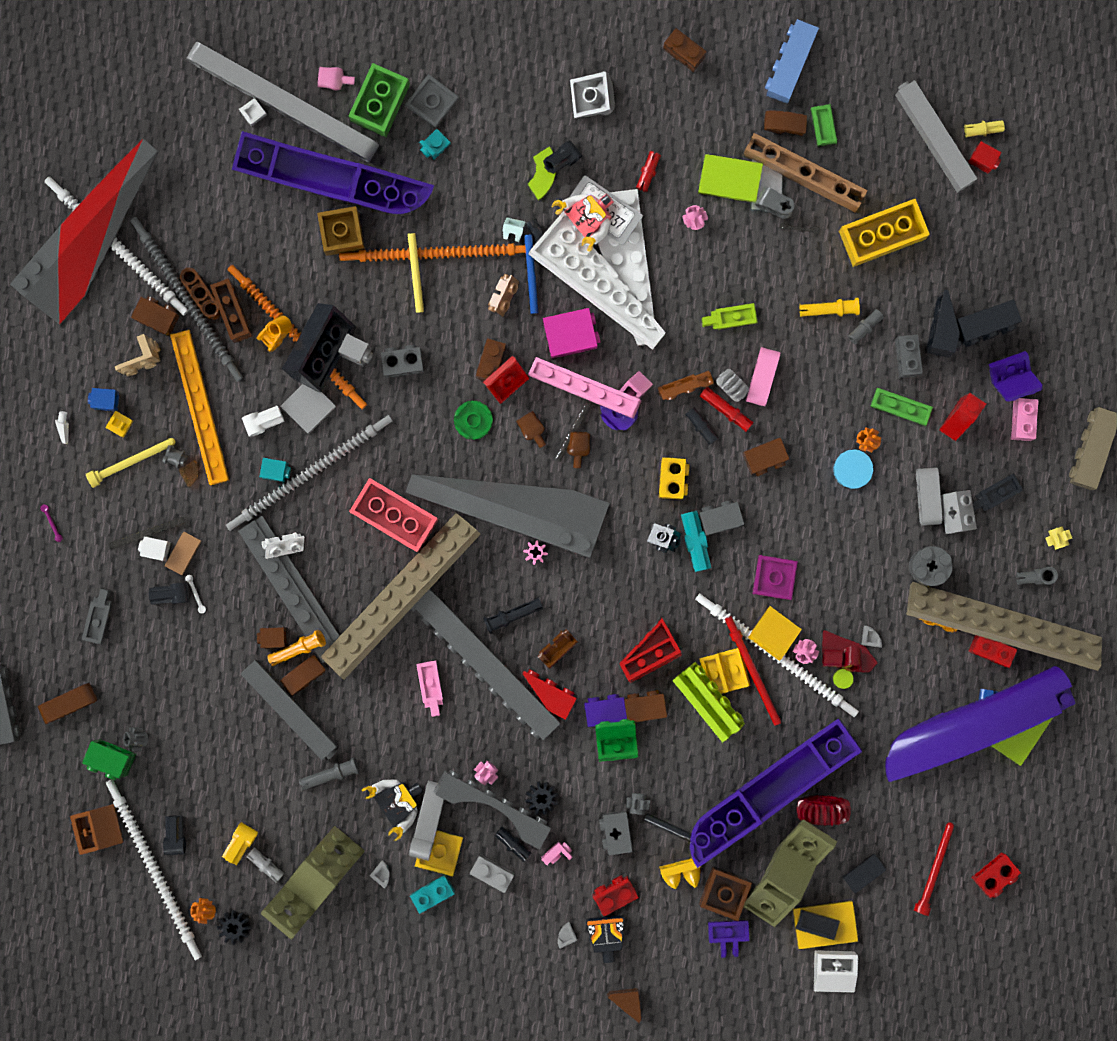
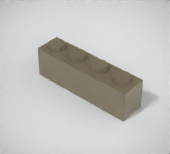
[1069,407,1117,490]

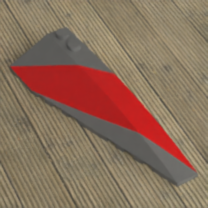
[10,138,159,325]

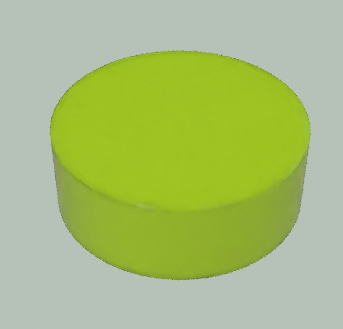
[833,669,853,689]

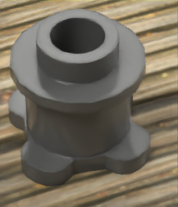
[162,445,188,469]

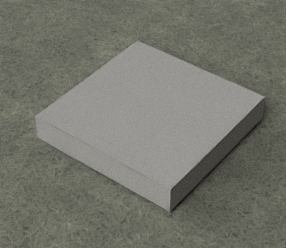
[281,384,336,434]

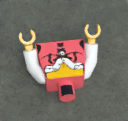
[551,193,614,251]

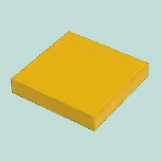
[748,606,802,661]
[415,830,463,876]

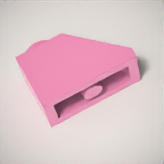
[619,371,653,399]

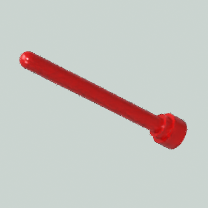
[913,822,954,916]

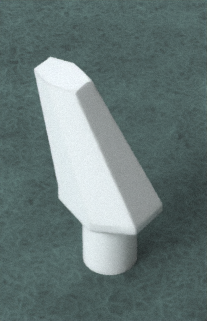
[55,411,69,444]

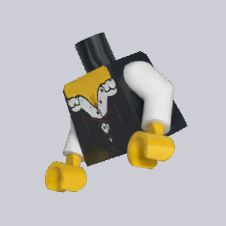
[362,780,424,841]

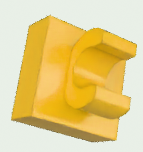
[105,411,133,438]

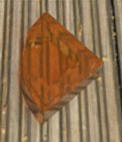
[179,460,199,487]

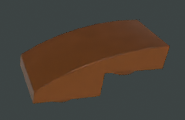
[764,111,807,136]
[281,655,325,696]

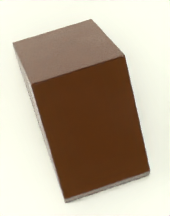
[607,988,641,1023]

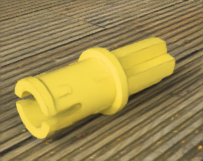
[964,121,1005,137]

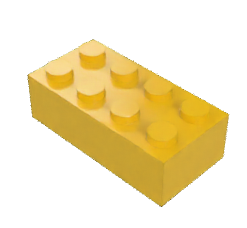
[839,199,930,267]

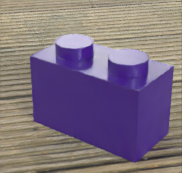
[584,694,627,727]

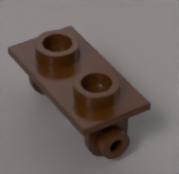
[538,629,578,669]

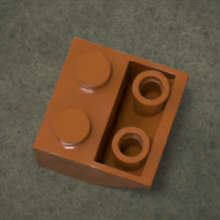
[70,804,124,855]

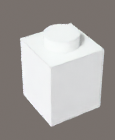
[138,537,171,561]

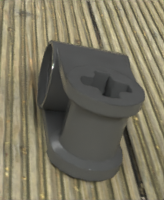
[755,187,795,219]

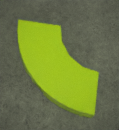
[528,146,555,201]

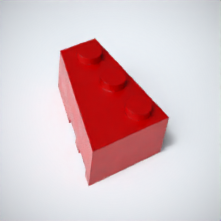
[619,618,682,683]

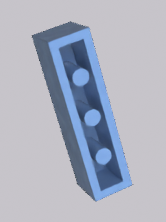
[765,19,819,104]

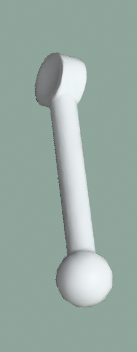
[185,575,206,613]

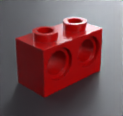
[968,635,1017,668]
[971,852,1021,898]

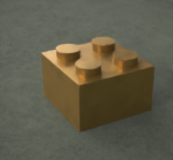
[317,206,365,256]

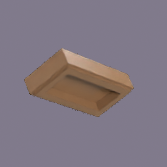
[165,531,202,575]

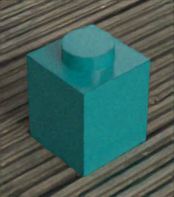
[259,458,291,482]

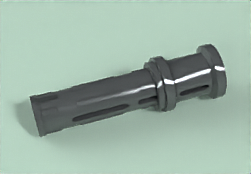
[299,757,360,791]

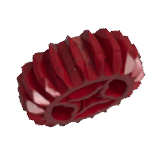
[797,795,851,826]

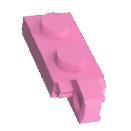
[416,661,443,717]

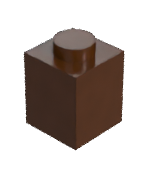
[257,627,287,648]

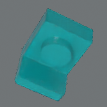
[419,129,451,160]

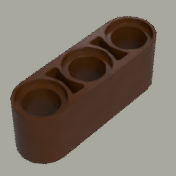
[180,268,221,320]
[37,683,98,725]

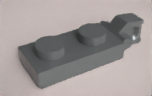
[82,588,112,645]

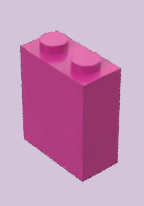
[543,308,600,359]

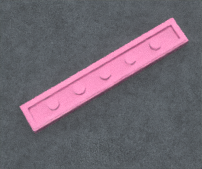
[528,357,641,419]

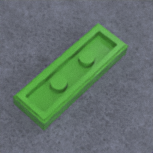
[870,388,933,426]

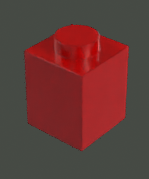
[968,141,1002,173]

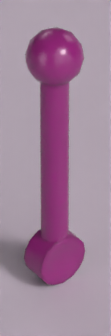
[40,504,63,542]

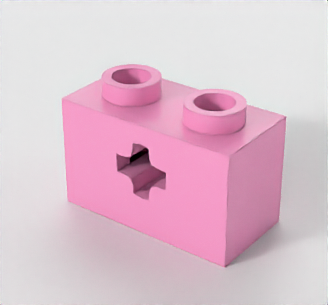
[1011,398,1038,441]

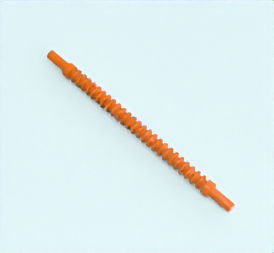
[339,243,534,262]
[227,265,367,409]

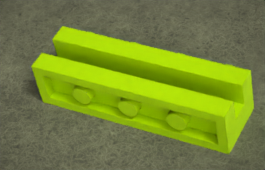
[673,662,745,743]

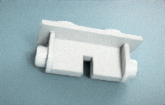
[262,532,304,559]

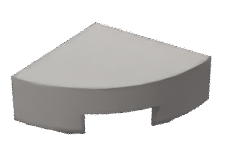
[861,626,882,648]
[370,860,390,888]
[558,922,578,949]

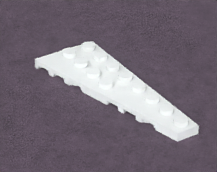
[598,189,654,346]
[529,211,665,350]

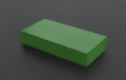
[811,104,837,147]

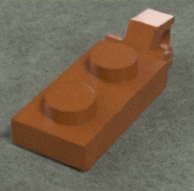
[657,371,714,400]

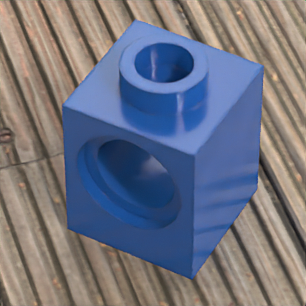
[88,388,119,411]

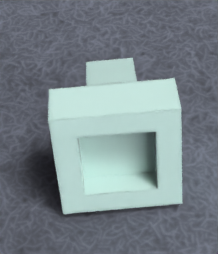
[503,217,525,242]

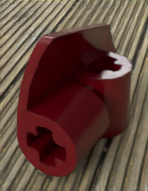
[822,630,878,672]

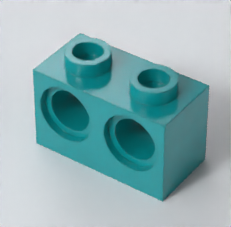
[410,875,455,914]

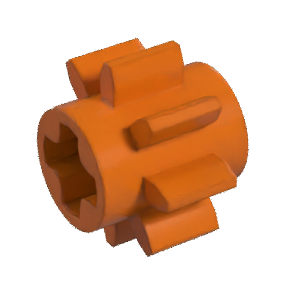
[856,427,881,453]
[190,898,216,924]

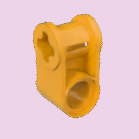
[257,316,292,352]

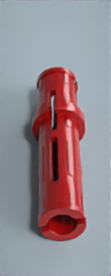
[700,387,754,432]

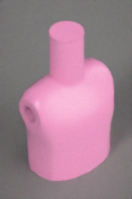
[318,67,355,91]

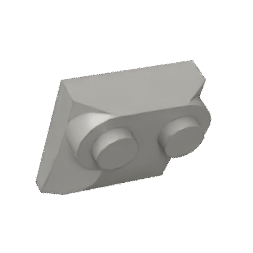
[570,72,615,118]

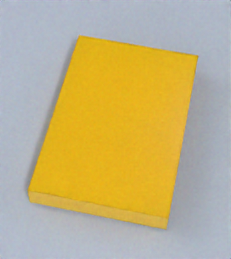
[793,901,858,949]

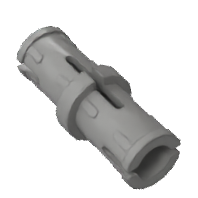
[246,847,284,883]

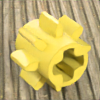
[1046,526,1072,550]

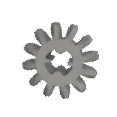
[716,369,749,402]

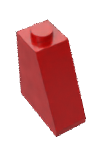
[939,393,986,441]

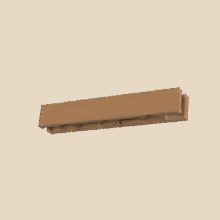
[743,133,868,213]

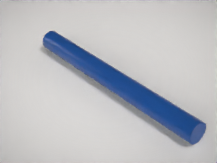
[525,235,538,314]

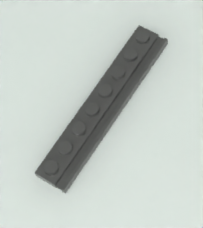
[238,516,340,663]

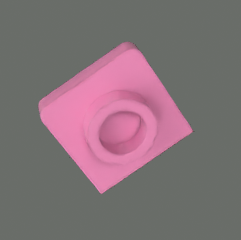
[541,841,572,865]

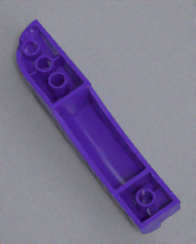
[885,666,1076,782]

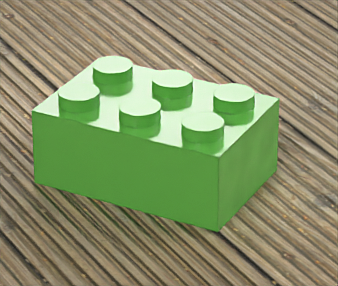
[349,63,410,137]

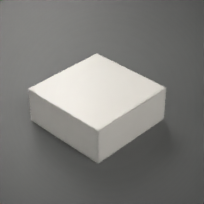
[239,98,267,126]

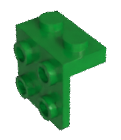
[595,719,638,762]

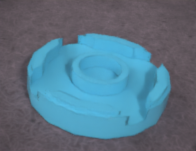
[833,450,873,489]

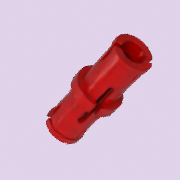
[636,151,661,192]

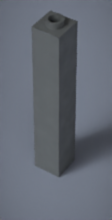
[241,660,338,760]

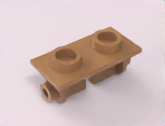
[488,274,519,317]

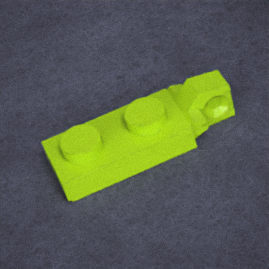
[701,303,757,330]

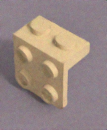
[115,334,160,376]

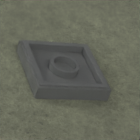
[405,74,460,128]

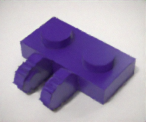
[708,920,749,958]

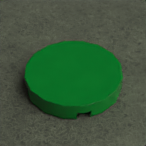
[454,401,493,440]

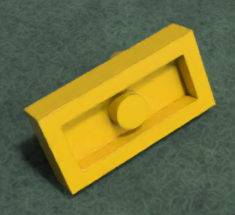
[659,858,701,889]

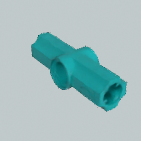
[681,511,711,572]

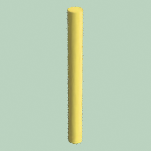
[408,233,424,312]

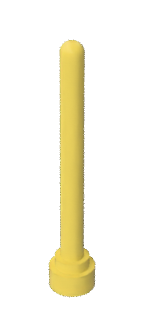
[86,438,176,488]

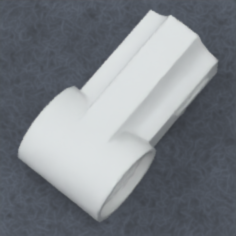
[242,406,284,437]

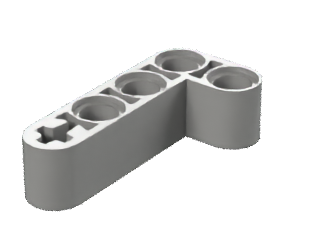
[409,780,444,861]

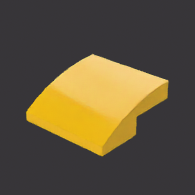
[700,648,751,694]

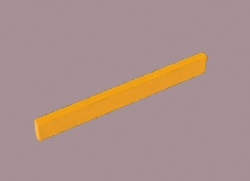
[170,330,229,486]

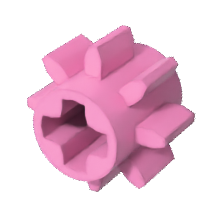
[682,205,708,230]
[523,540,548,565]
[793,639,819,664]
[474,761,498,785]

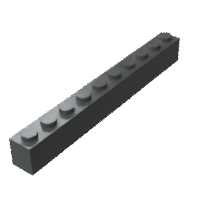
[411,589,560,740]

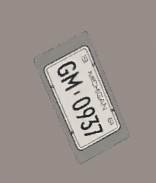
[570,176,643,245]

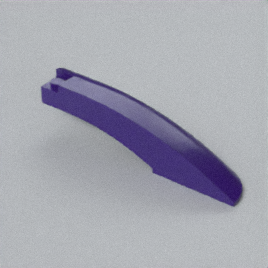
[232,131,434,214]
[690,718,862,868]

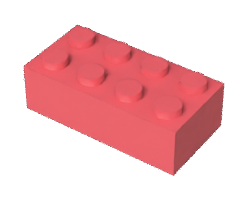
[349,478,439,553]

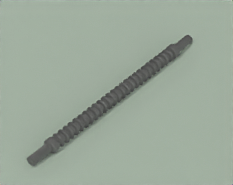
[130,217,243,382]

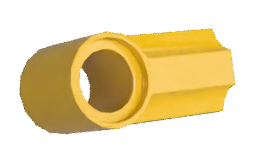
[222,822,258,865]

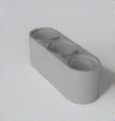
[916,468,942,526]

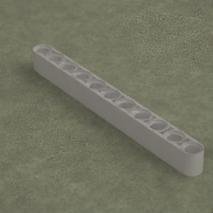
[186,42,379,162]

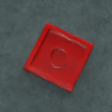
[483,356,529,404]

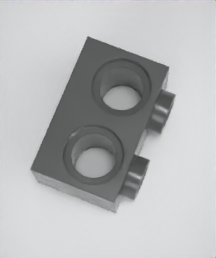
[895,334,923,378]
[381,345,424,378]

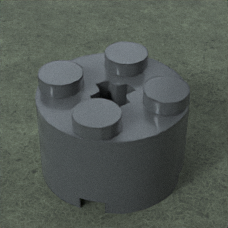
[909,546,952,586]

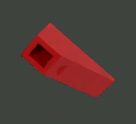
[522,669,577,720]

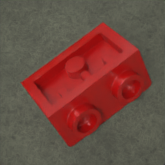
[592,875,639,916]

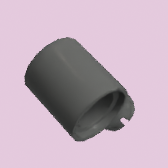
[1016,567,1058,585]

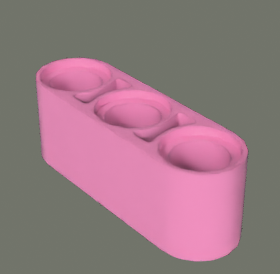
[746,347,780,407]

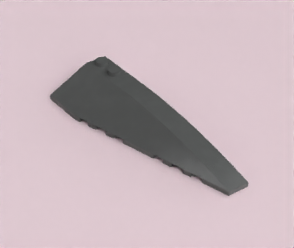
[405,474,610,558]

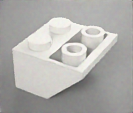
[814,951,858,992]

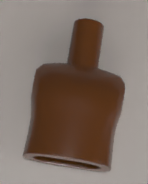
[516,411,546,448]
[567,431,590,468]

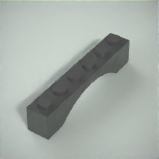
[433,770,551,850]

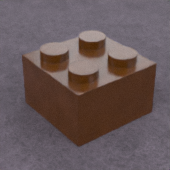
[699,866,752,921]

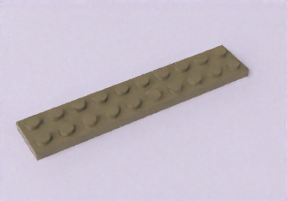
[321,513,481,680]
[906,582,1102,671]

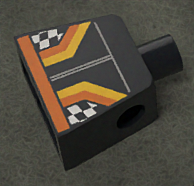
[586,915,624,963]

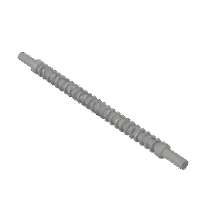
[226,415,392,531]

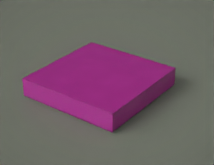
[752,555,798,600]

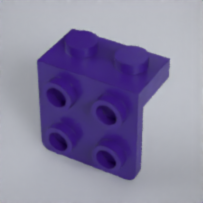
[989,351,1043,402]

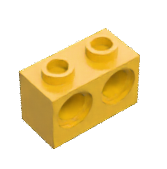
[659,458,689,500]

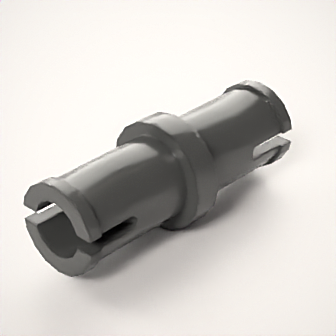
[847,309,884,345]

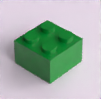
[82,739,136,780]

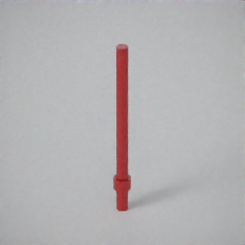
[724,616,781,726]

